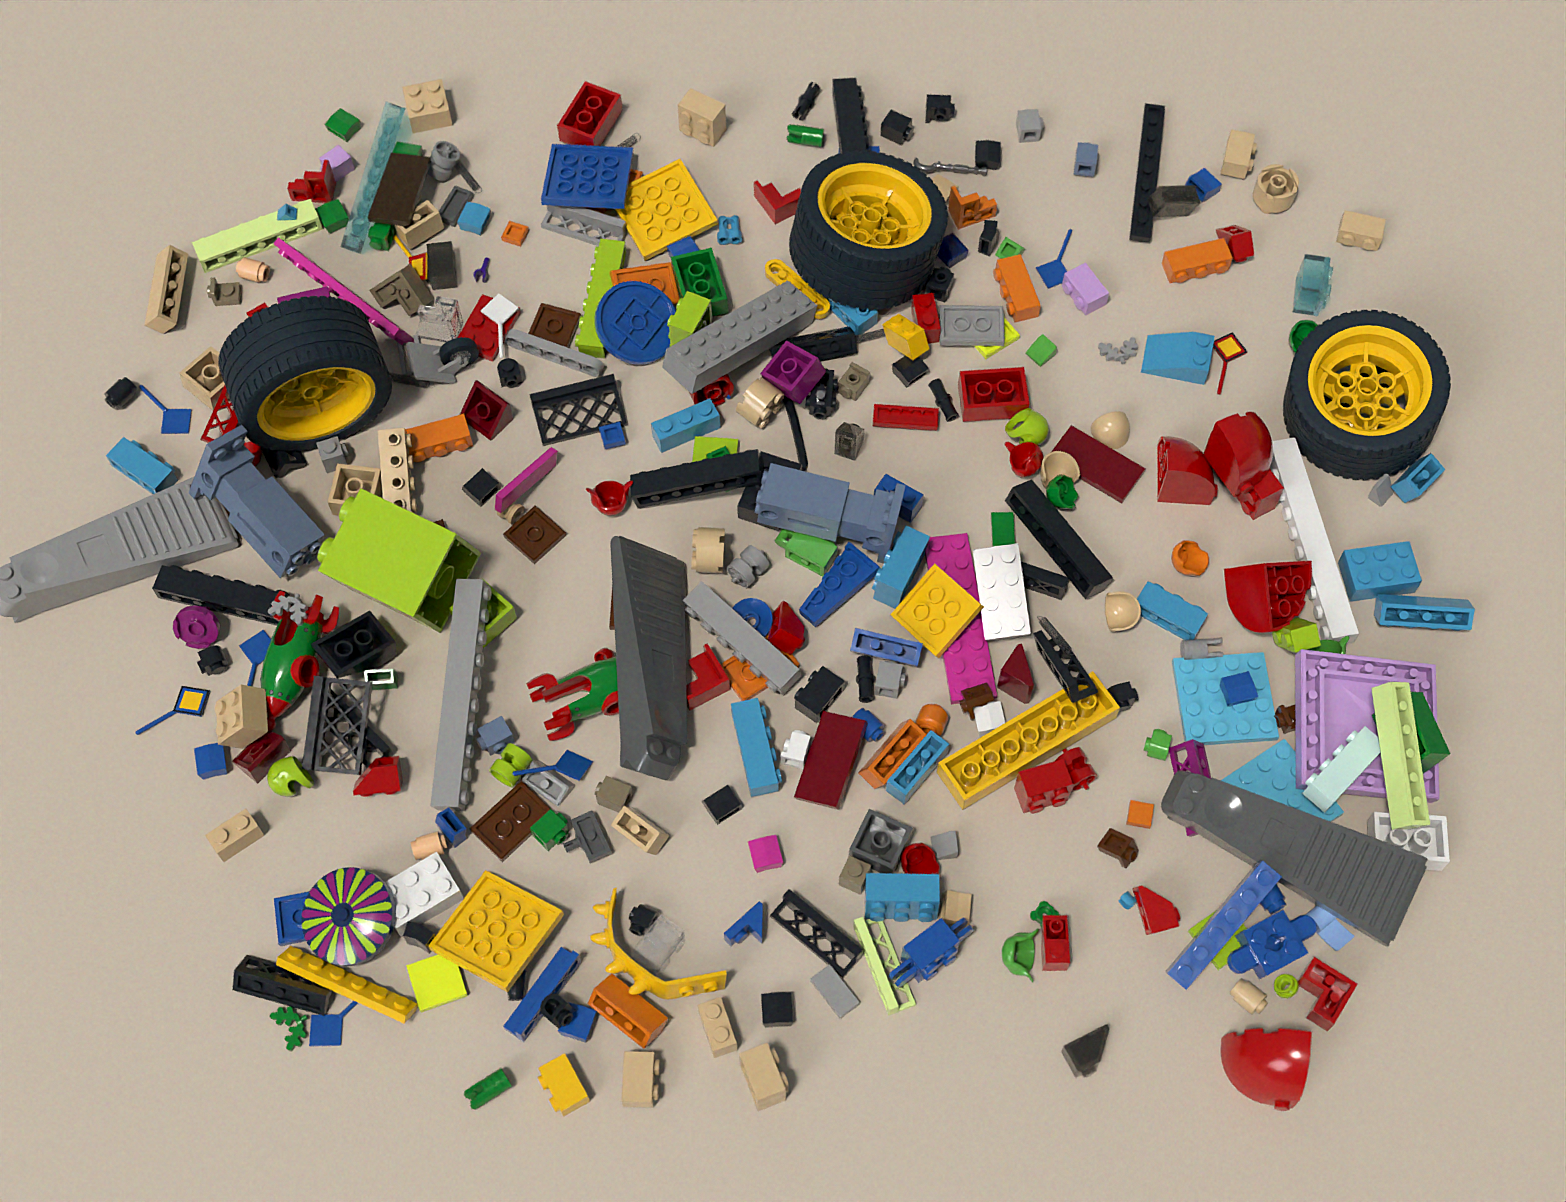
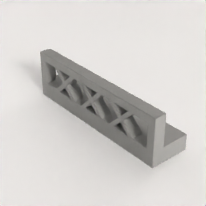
[541,205,627,246]

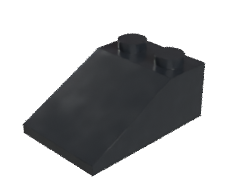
[311,610,396,678]

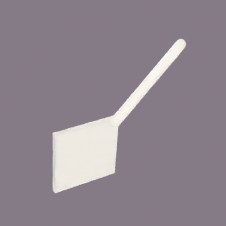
[481,293,519,358]

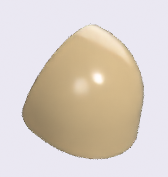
[1091,411,1130,449]
[1040,451,1080,488]
[1105,591,1141,631]

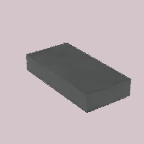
[438,186,474,227]

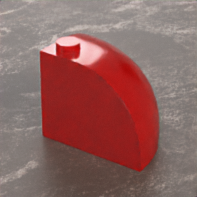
[1204,412,1273,497]
[1157,436,1218,505]
[1224,561,1312,633]
[1221,1028,1312,1111]

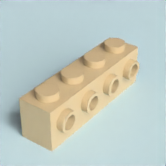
[144,245,188,334]
[378,428,417,513]

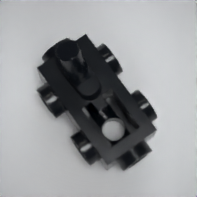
[805,368,838,419]

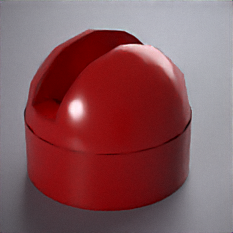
[594,648,615,662]

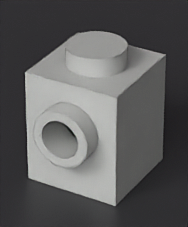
[1016,109,1043,143]
[316,436,349,473]
[875,660,906,699]

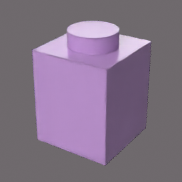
[319,145,354,182]

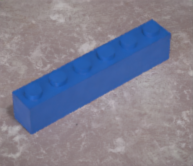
[1166,860,1282,990]

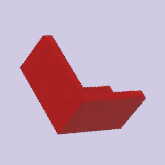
[287,159,336,203]
[754,180,801,225]
[686,643,730,711]

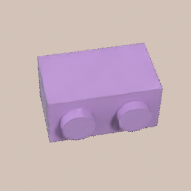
[1062,263,1109,316]

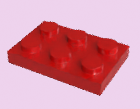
[457,294,521,362]

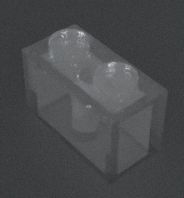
[631,914,685,976]

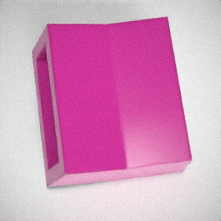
[748,835,783,873]

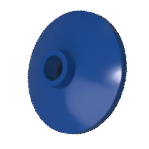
[732,598,773,638]

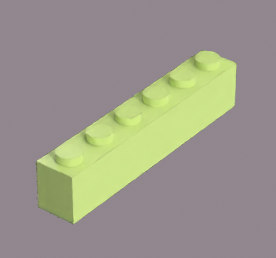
[192,199,323,273]
[1371,682,1430,829]

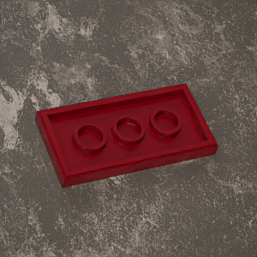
[1051,425,1146,503]
[794,711,868,810]

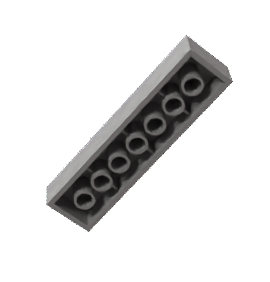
[662,280,817,394]

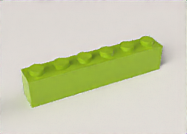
[575,238,627,359]

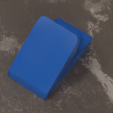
[724,901,763,946]

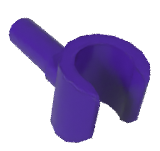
[473,257,490,283]

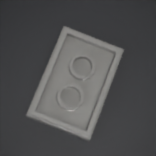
[939,305,1004,346]

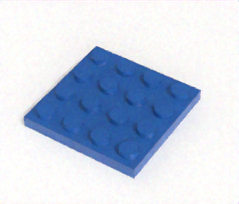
[541,144,633,209]

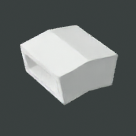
[973,701,1005,737]

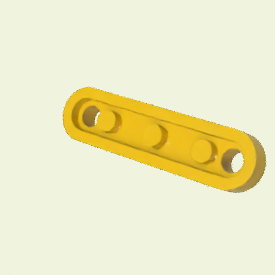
[765,259,830,319]

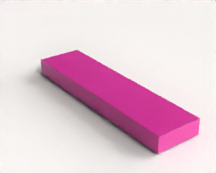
[495,447,558,513]

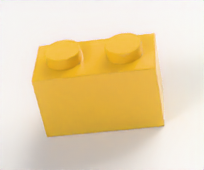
[882,314,929,360]
[537,1053,590,1117]

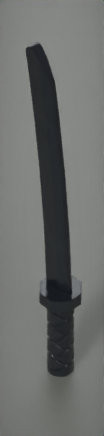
[782,396,808,471]

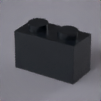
[794,666,845,724]

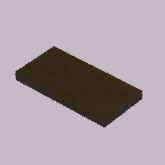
[367,153,431,227]

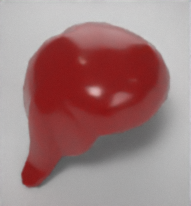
[1005,441,1044,477]
[586,480,633,515]

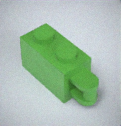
[775,529,838,577]

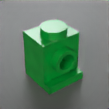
[368,222,397,251]

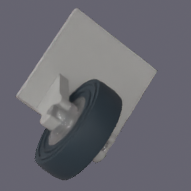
[406,337,479,384]

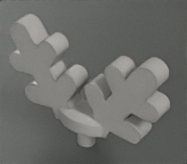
[1098,337,1138,364]
[268,593,308,626]

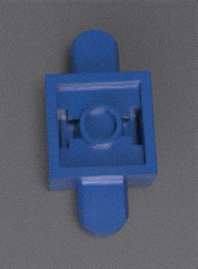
[1227,910,1317,980]
[889,918,974,988]

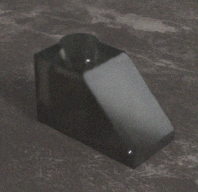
[834,422,864,461]
[1061,1024,1109,1078]

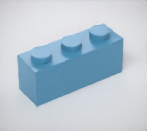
[651,399,720,453]
[106,437,178,494]
[1137,581,1208,640]
[886,730,949,804]

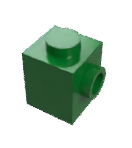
[530,809,569,851]

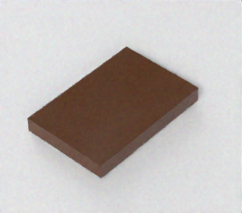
[469,781,550,862]

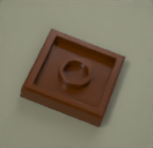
[528,303,581,348]
[503,506,566,565]

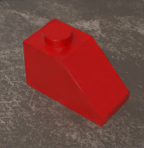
[1216,225,1254,262]
[768,601,805,655]
[1132,885,1180,935]

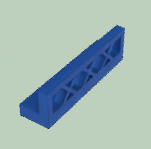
[503,947,582,1042]

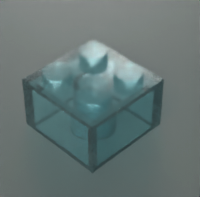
[1292,254,1333,316]

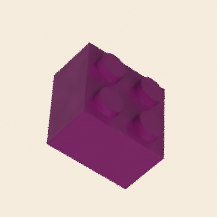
[760,341,826,404]

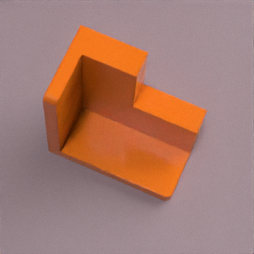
[948,186,997,230]

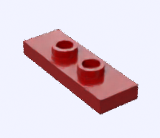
[873,404,939,431]

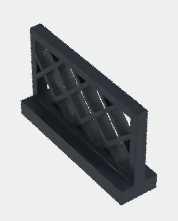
[529,374,627,446]
[302,676,373,775]

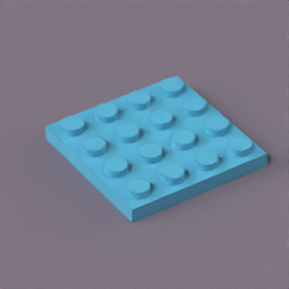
[1172,652,1279,745]
[1221,739,1344,822]

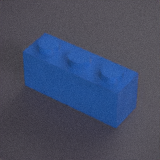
[850,628,923,667]

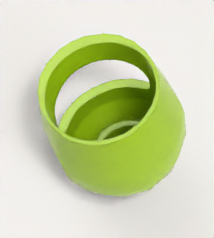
[1005,408,1049,445]
[267,756,314,797]

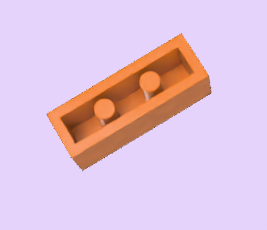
[1161,238,1233,284]
[993,254,1041,323]
[406,414,473,462]
[858,719,927,789]
[587,973,668,1049]

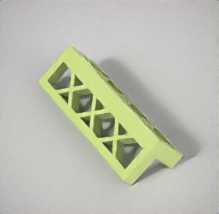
[853,917,916,1016]

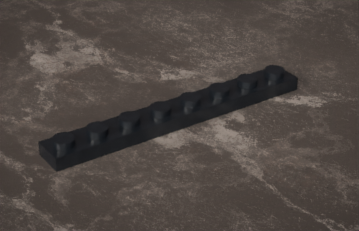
[1129,103,1165,243]

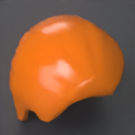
[1171,540,1209,576]

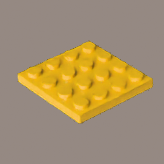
[615,159,718,261]
[428,870,564,993]

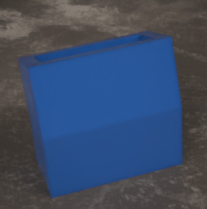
[1185,167,1222,202]
[667,236,699,258]
[1220,671,1258,707]
[194,743,227,780]
[435,807,467,848]
[558,1002,596,1043]

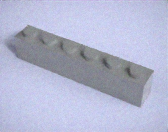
[683,581,802,695]

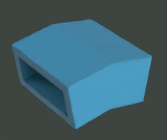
[457,202,491,235]

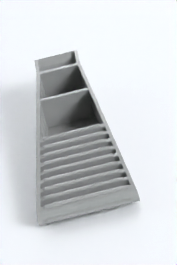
[0,477,238,623]

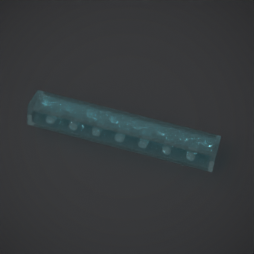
[341,102,406,254]

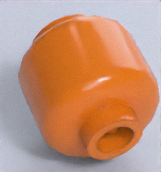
[915,704,948,736]

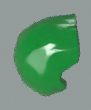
[1288,320,1318,353]
[1046,474,1078,509]

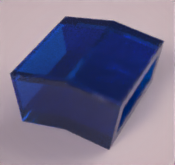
[937,233,969,269]

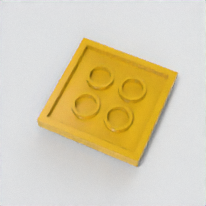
[890,563,984,658]

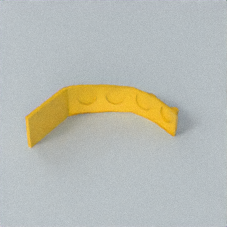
[590,888,727,1000]

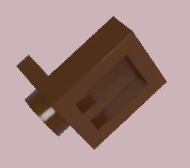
[959,682,995,720]
[1274,704,1296,734]
[1097,828,1139,868]

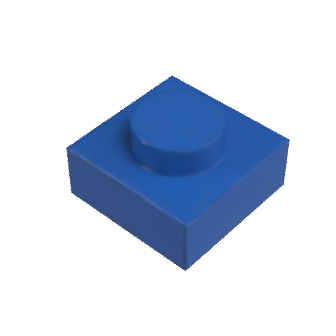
[599,422,626,449]

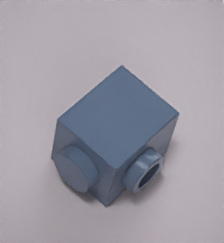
[1073,142,1098,177]
[476,716,515,756]

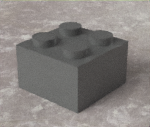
[849,809,913,874]

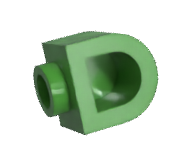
[1144,729,1172,761]

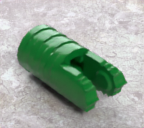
[787,124,824,147]
[464,1068,513,1110]

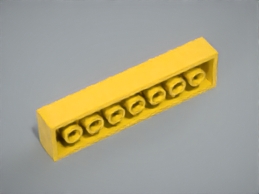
[936,671,1120,810]

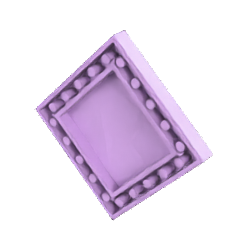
[1295,649,1440,803]

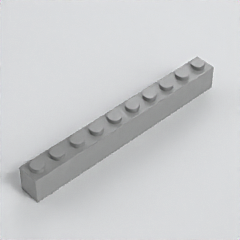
[430,579,491,811]

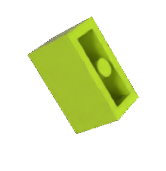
[1272,617,1321,653]

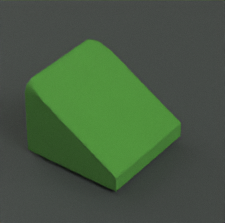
[995,237,1025,259]
[1025,334,1057,367]

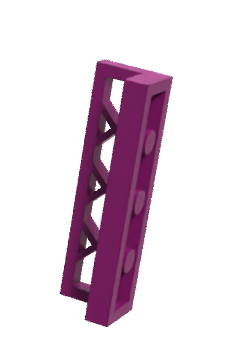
[1169,739,1211,837]

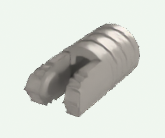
[1180,637,1224,660]

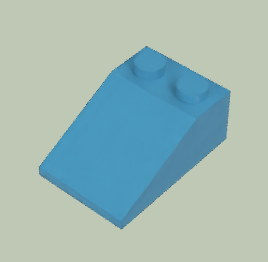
[1141,332,1215,385]

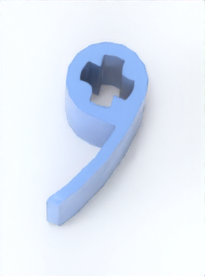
[1306,905,1354,951]

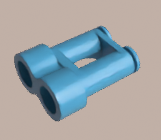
[717,215,742,245]

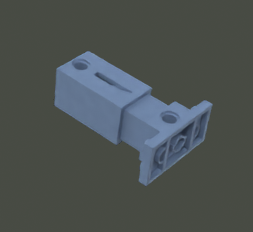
[189,425,325,578]
[755,463,906,564]

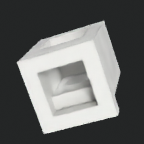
[781,730,810,769]

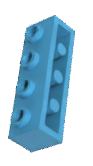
[807,282,878,335]
[1374,594,1475,631]
[731,698,782,797]

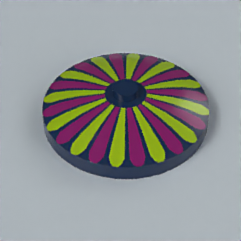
[301,867,396,966]

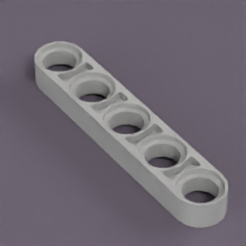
[505,329,604,377]

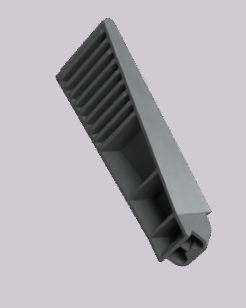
[610,536,687,780]
[1161,770,1428,947]

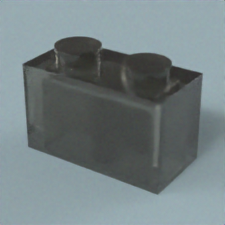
[1148,185,1200,217]
[425,241,457,290]

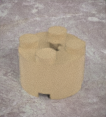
[1253,164,1299,214]
[736,377,784,429]
[691,527,725,573]

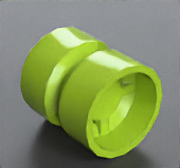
[489,743,533,788]

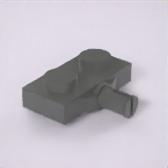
[563,810,612,864]

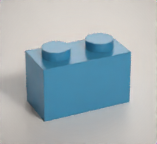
[1390,453,1446,503]

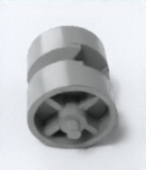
[428,141,460,181]
[727,545,769,588]

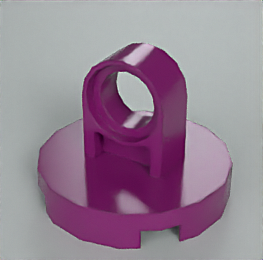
[173,605,220,649]

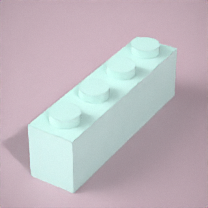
[1302,726,1381,813]

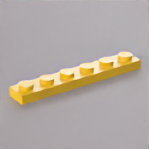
[276,945,418,1023]

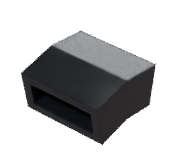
[975,140,1001,170]
[978,220,998,257]
[892,356,929,388]
[462,468,500,507]
[701,785,742,825]
[403,922,436,954]
[761,992,793,1028]

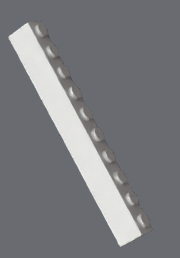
[1270,437,1359,644]

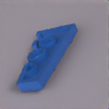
[799,542,880,627]

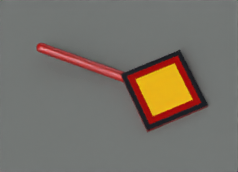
[1213,332,1248,395]

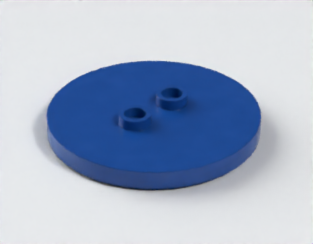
[595,281,676,365]

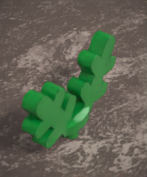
[270,1006,308,1051]

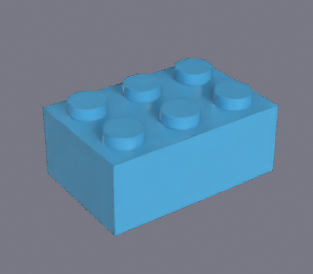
[872,525,930,609]
[1338,541,1422,602]
[864,873,940,922]

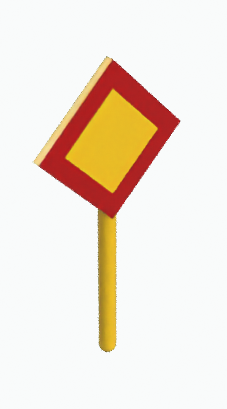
[393,235,427,280]

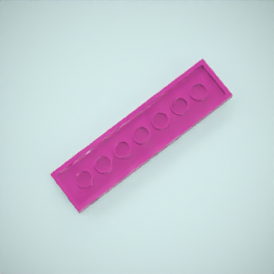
[273,237,414,345]
[925,533,997,705]

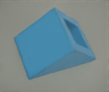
[277,204,297,220]

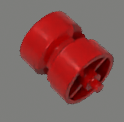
[1055,747,1097,791]

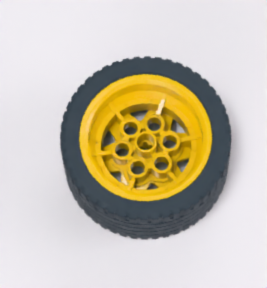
[789,150,948,310]
[218,296,392,452]
[1283,309,1451,480]

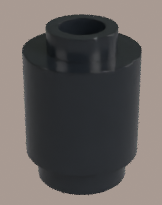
[104,377,137,409]

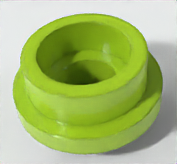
[1274,974,1299,999]

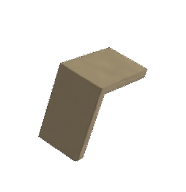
[369,263,434,316]

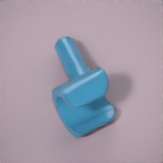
[1118,891,1137,910]

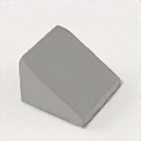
[1368,473,1393,507]
[931,831,958,860]

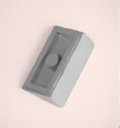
[521,760,575,806]

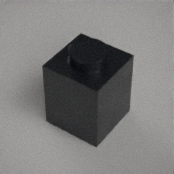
[880,109,913,146]

